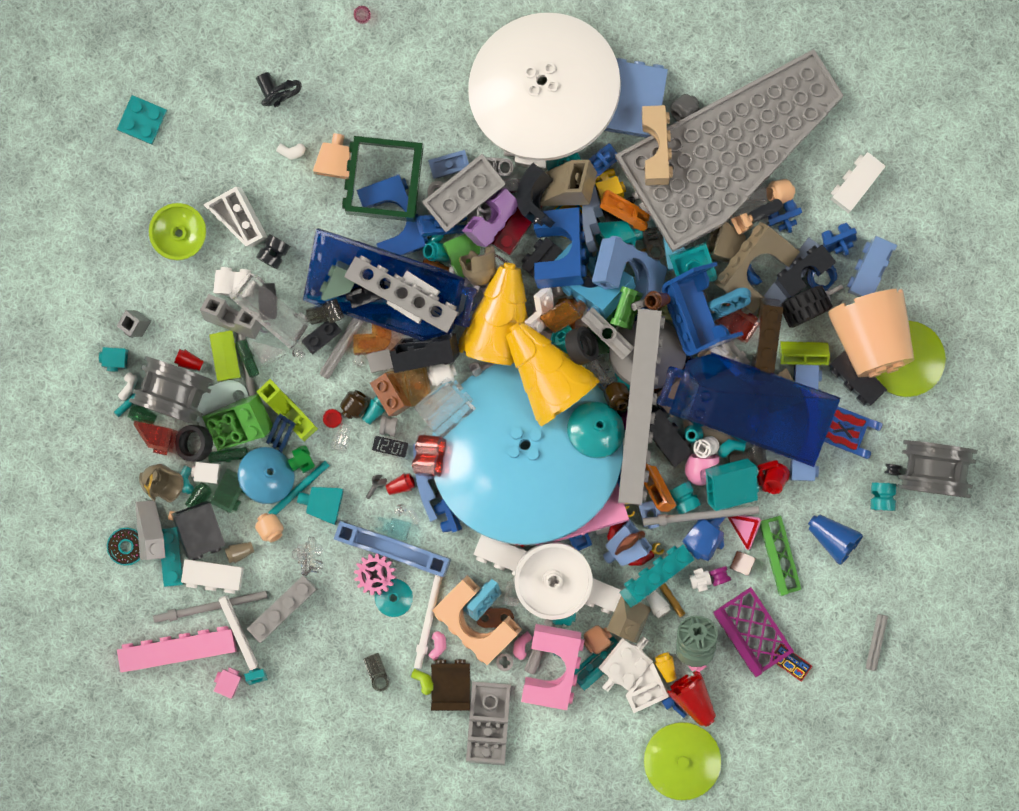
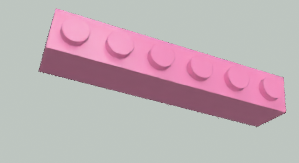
[117,626,237,673]

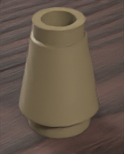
[224,542,254,563]

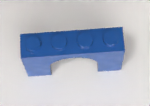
[356,175,428,263]
[534,207,587,289]

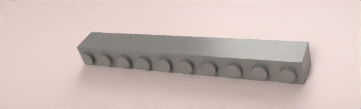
[618,309,665,506]

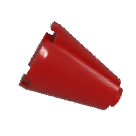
[667,671,716,727]

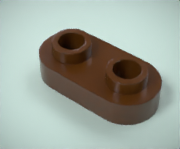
[476,608,514,628]

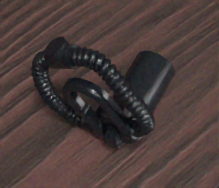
[256,72,302,108]

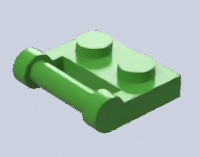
[610,286,643,330]

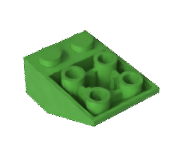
[202,394,273,451]

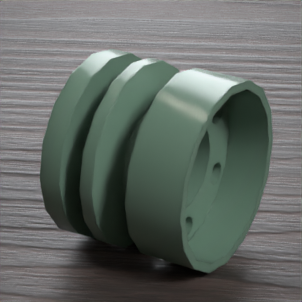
[676,615,718,667]

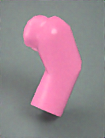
[428,631,447,661]
[513,631,533,660]

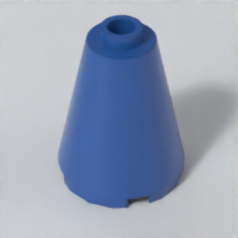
[808,514,863,565]

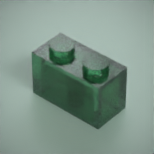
[210,468,245,513]

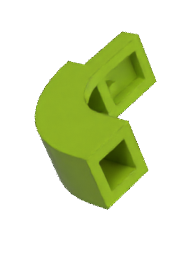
[256,379,318,442]

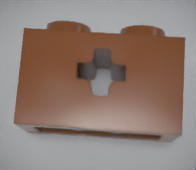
[370,373,412,416]

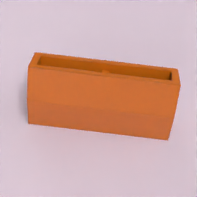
[644,463,676,512]

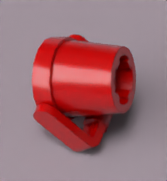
[757,460,790,494]

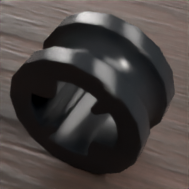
[884,464,903,476]

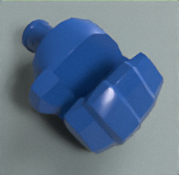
[682,509,726,561]

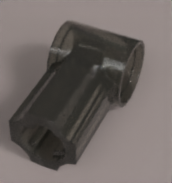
[305,299,344,325]
[728,446,767,466]
[363,653,391,692]

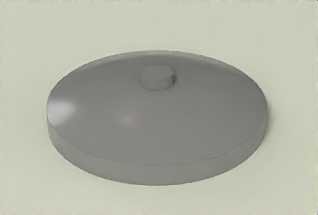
[609,321,686,389]

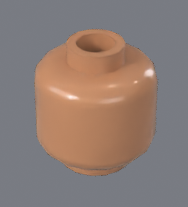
[583,625,612,654]

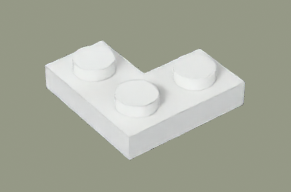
[525,288,556,333]

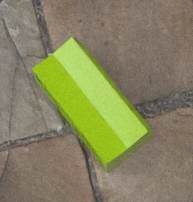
[209,331,240,382]
[779,341,830,365]

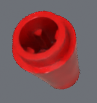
[174,349,204,371]
[385,473,416,495]

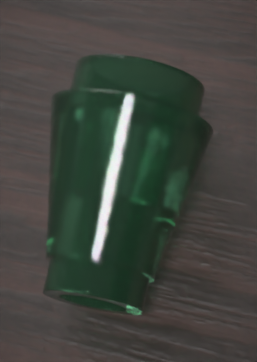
[127,403,157,425]
[185,482,213,507]

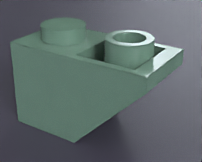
[320,260,354,301]

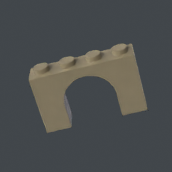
[714,222,800,313]

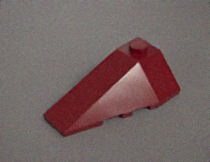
[490,198,543,257]

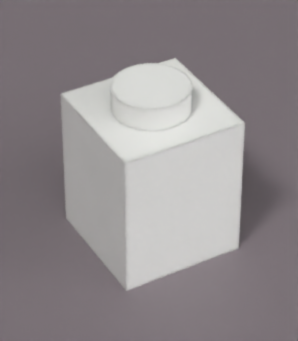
[191,462,221,484]

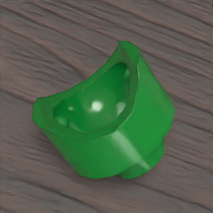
[288,445,315,474]

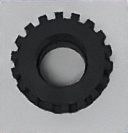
[782,285,833,328]

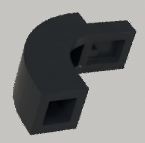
[517,162,555,228]

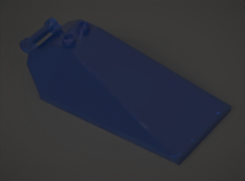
[303,228,478,341]
[656,352,841,467]

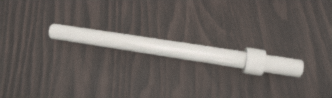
[414,555,447,669]

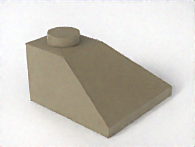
[607,596,651,643]

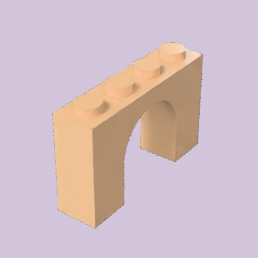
[432,575,522,665]

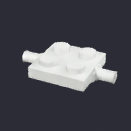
[384,271,442,324]
[599,636,653,692]

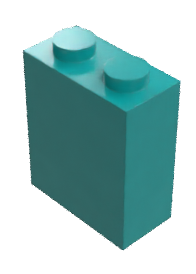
[705,458,759,511]

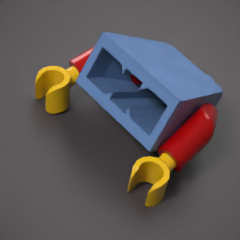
[603,506,664,566]

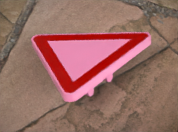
[727,515,761,550]

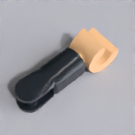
[730,199,783,235]

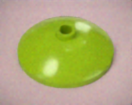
[148,203,206,261]

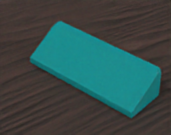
[574,636,619,691]

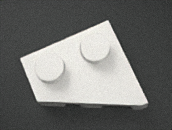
[626,663,669,713]

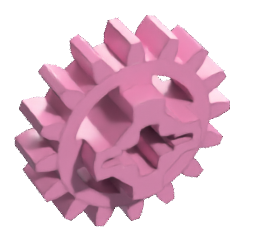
[354,554,396,595]

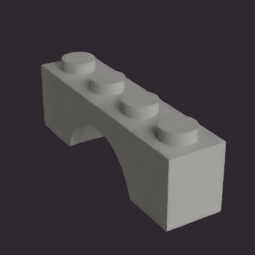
[247,575,318,643]

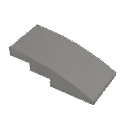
[466,681,511,765]

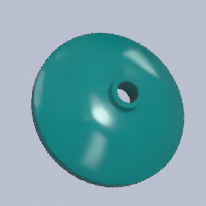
[567,402,625,458]

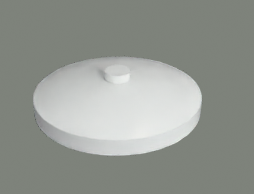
[514,542,593,620]

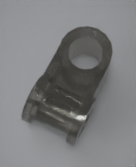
[642,226,665,261]

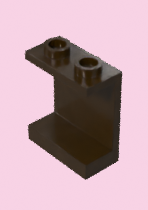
[431,659,470,711]

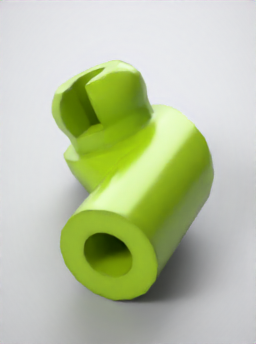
[411,668,434,695]

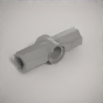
[581,307,634,360]

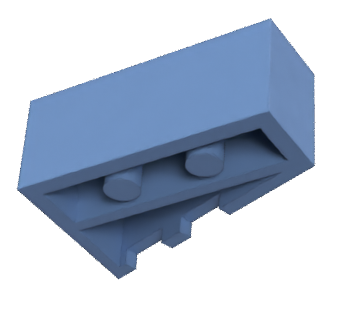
[847,236,897,297]

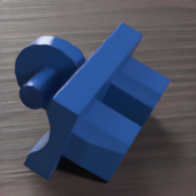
[588,143,618,178]
[767,199,803,234]
[822,223,857,256]
[434,499,462,533]

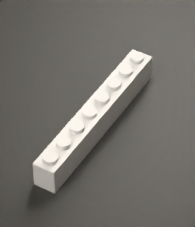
[473,535,621,615]

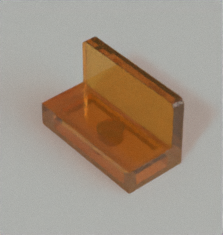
[540,300,586,333]

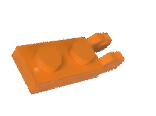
[600,190,650,231]

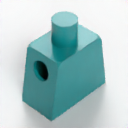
[595,221,643,246]
[297,487,344,525]

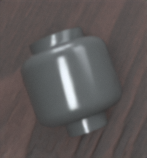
[671,94,699,121]

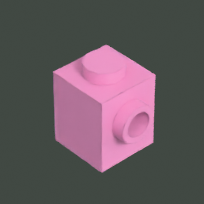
[214,667,242,699]

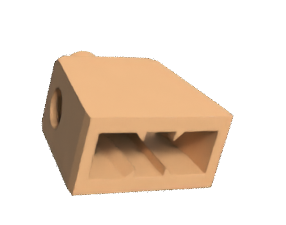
[313,133,351,179]

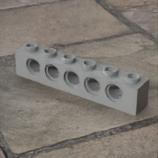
[344,255,458,333]

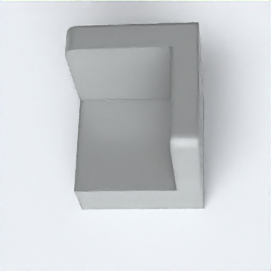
[367,349,393,373]

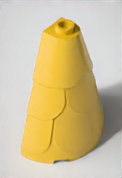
[458,262,528,366]
[506,322,600,426]

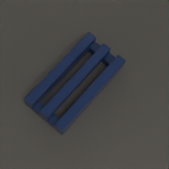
[266,414,296,453]

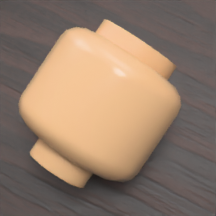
[766,179,795,204]
[255,513,284,543]

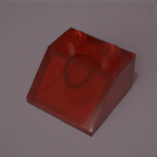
[133,421,177,456]

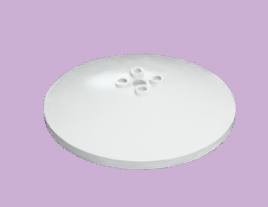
[468,13,621,161]

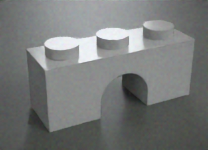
[200,294,263,339]

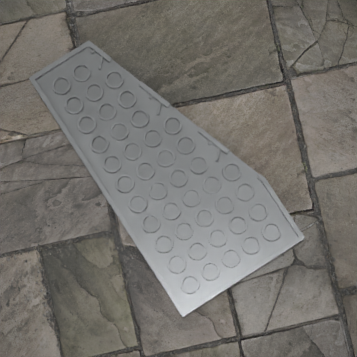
[615,49,843,252]

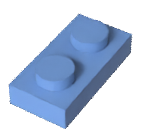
[428,150,469,179]

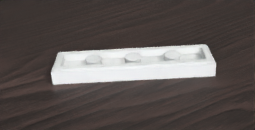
[219,595,258,670]

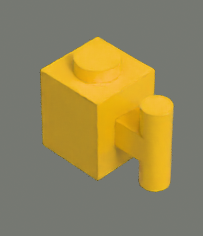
[595,168,626,201]

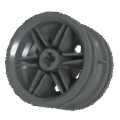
[129,356,214,426]
[897,440,978,498]

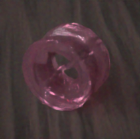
[354,6,371,24]

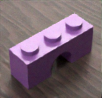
[462,188,518,247]

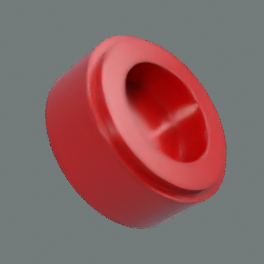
[323,409,342,428]

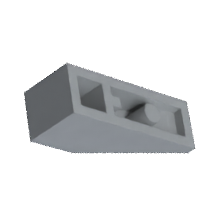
[135,500,165,560]

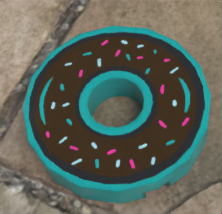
[107,527,140,566]

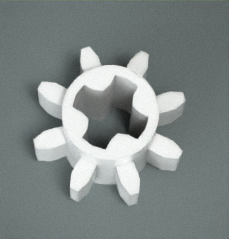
[689,568,712,592]

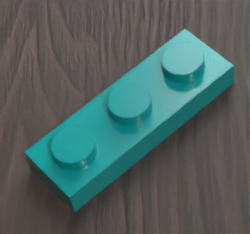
[161,527,184,587]

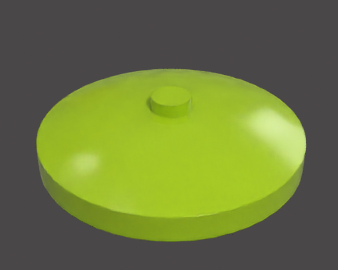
[876,321,946,397]
[644,722,721,800]

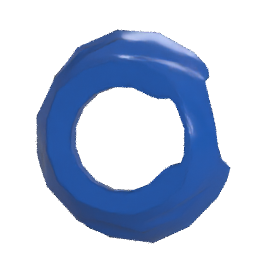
[747,264,763,285]
[807,266,838,291]

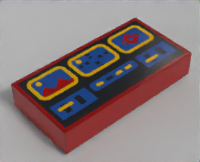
[772,643,812,682]

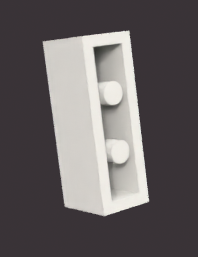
[830,152,886,214]
[181,559,244,594]

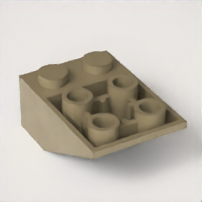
[541,160,597,206]

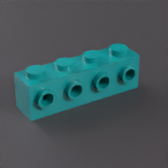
[619,544,695,608]

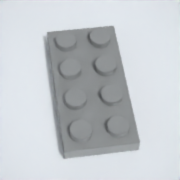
[422,154,506,232]

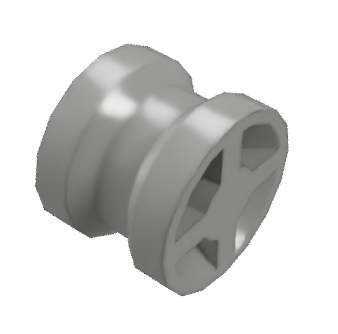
[379,416,398,437]

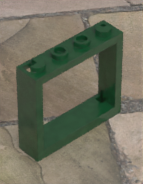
[342,136,424,222]

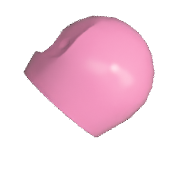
[685,454,720,486]

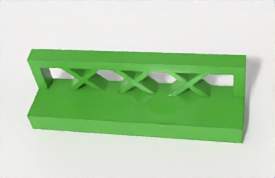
[760,515,802,596]

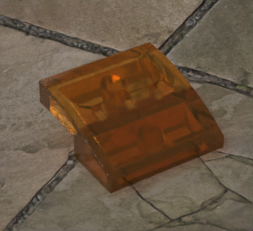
[385,367,432,407]

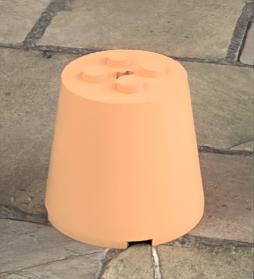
[828,289,914,378]

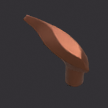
[615,530,645,555]

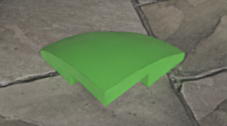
[443,234,480,280]

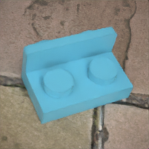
[463,579,502,621]

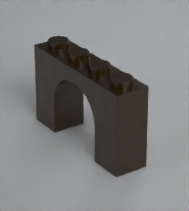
[751,297,783,383]

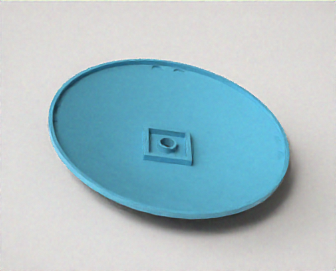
[430,363,624,545]

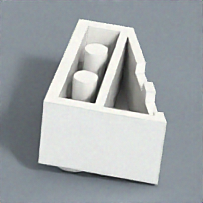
[204,187,267,247]

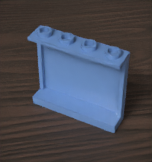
[604,58,668,138]

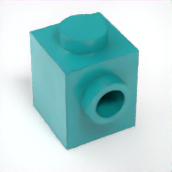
[99,347,128,372]

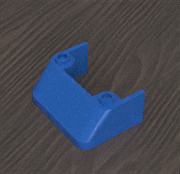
[662,262,743,356]

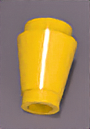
[655,652,677,683]

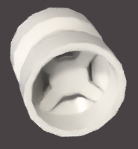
[694,436,719,458]

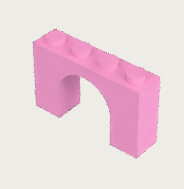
[521,624,584,710]

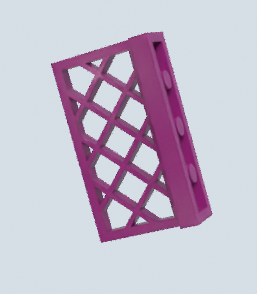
[712,587,794,677]

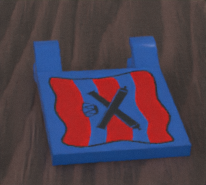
[820,405,883,459]

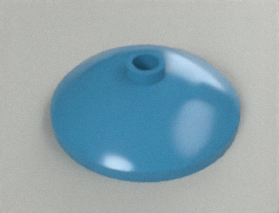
[238,447,295,504]

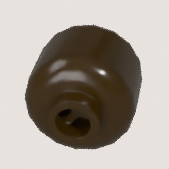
[604,382,630,411]
[340,390,369,419]

